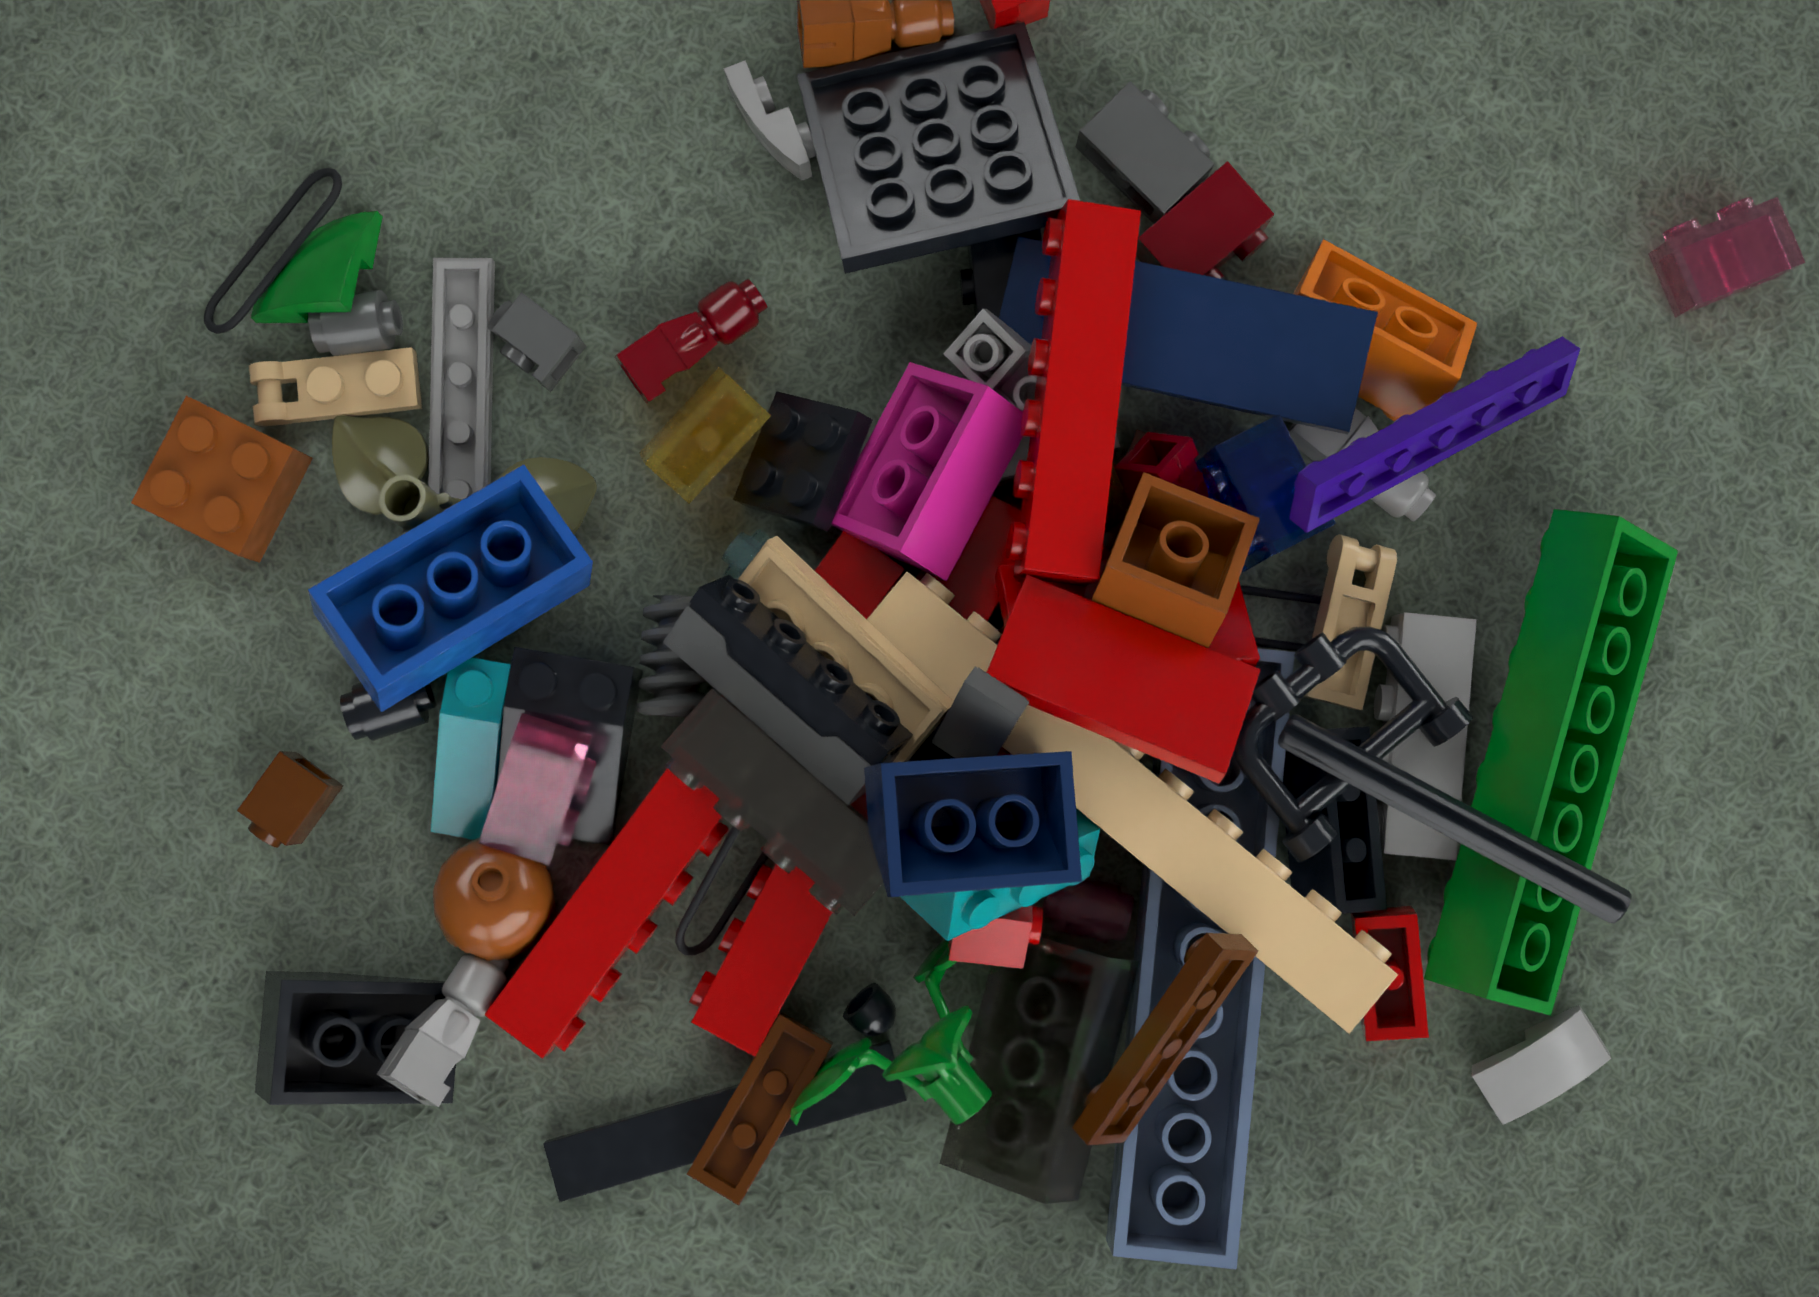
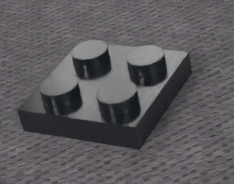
[733,391,873,532]

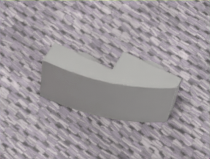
[723,60,816,181]
[943,308,1037,412]
[1472,1005,1611,1125]

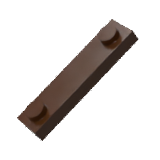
[1072,933,1258,1146]

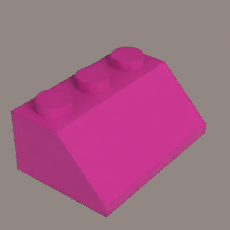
[831,362,1023,581]

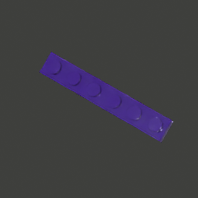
[1289,336,1580,533]

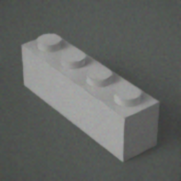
[1374,612,1477,860]

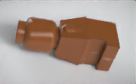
[797,0,954,68]

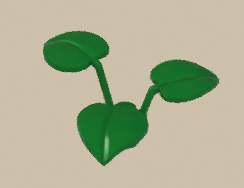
[790,939,993,1125]

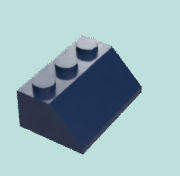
[864,751,1082,897]

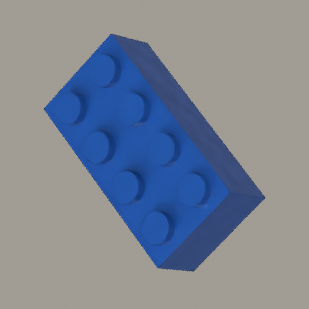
[308,465,593,712]

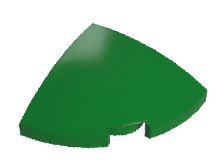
[251,211,383,323]

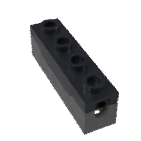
[663,575,913,805]

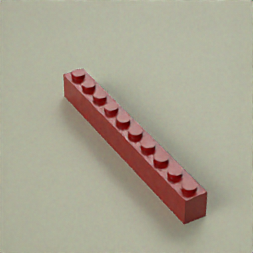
[689,496,1021,1057]
[484,531,905,1059]

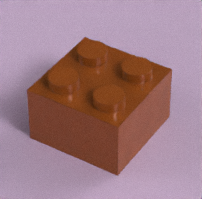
[131,396,313,563]
[1092,472,1260,648]

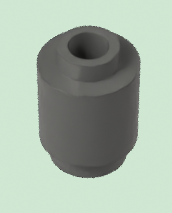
[308,290,403,356]

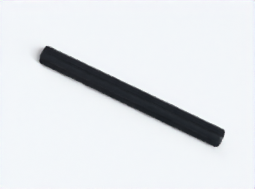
[1278,715,1632,923]

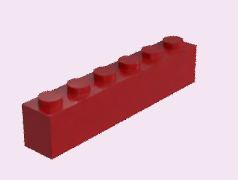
[1006,199,1141,587]

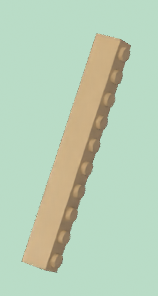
[867,571,1398,1034]

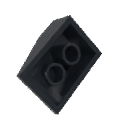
[494,647,643,845]
[255,971,456,1105]

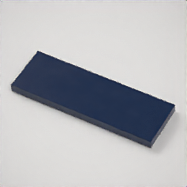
[999,236,1378,435]

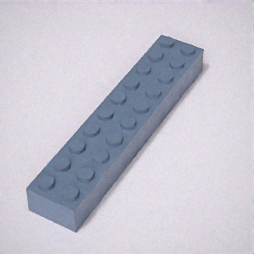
[1106,648,1295,1269]

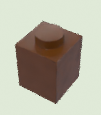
[237,751,344,848]

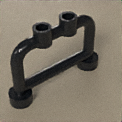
[1234,626,1473,862]

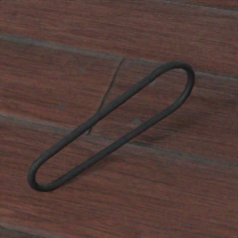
[675,759,809,956]

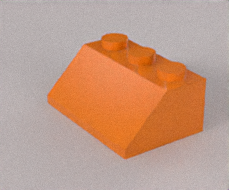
[1293,239,1477,421]

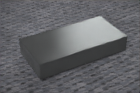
[931,666,1029,758]

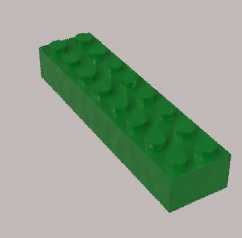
[1424,509,1678,1016]

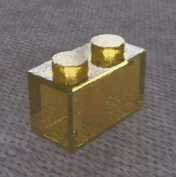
[639,367,771,504]

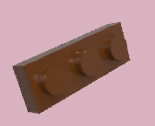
[686,1012,833,1206]

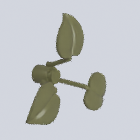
[332,416,597,535]

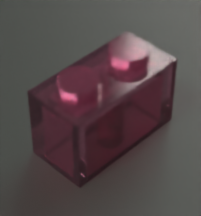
[1648,197,1805,318]
[479,713,597,865]

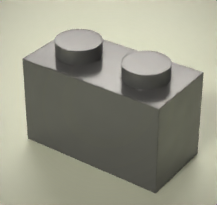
[1076,81,1214,224]

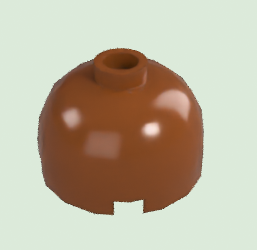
[433,836,555,961]

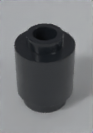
[340,682,436,741]

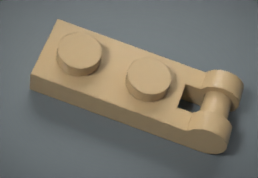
[249,347,422,426]
[1303,534,1397,710]

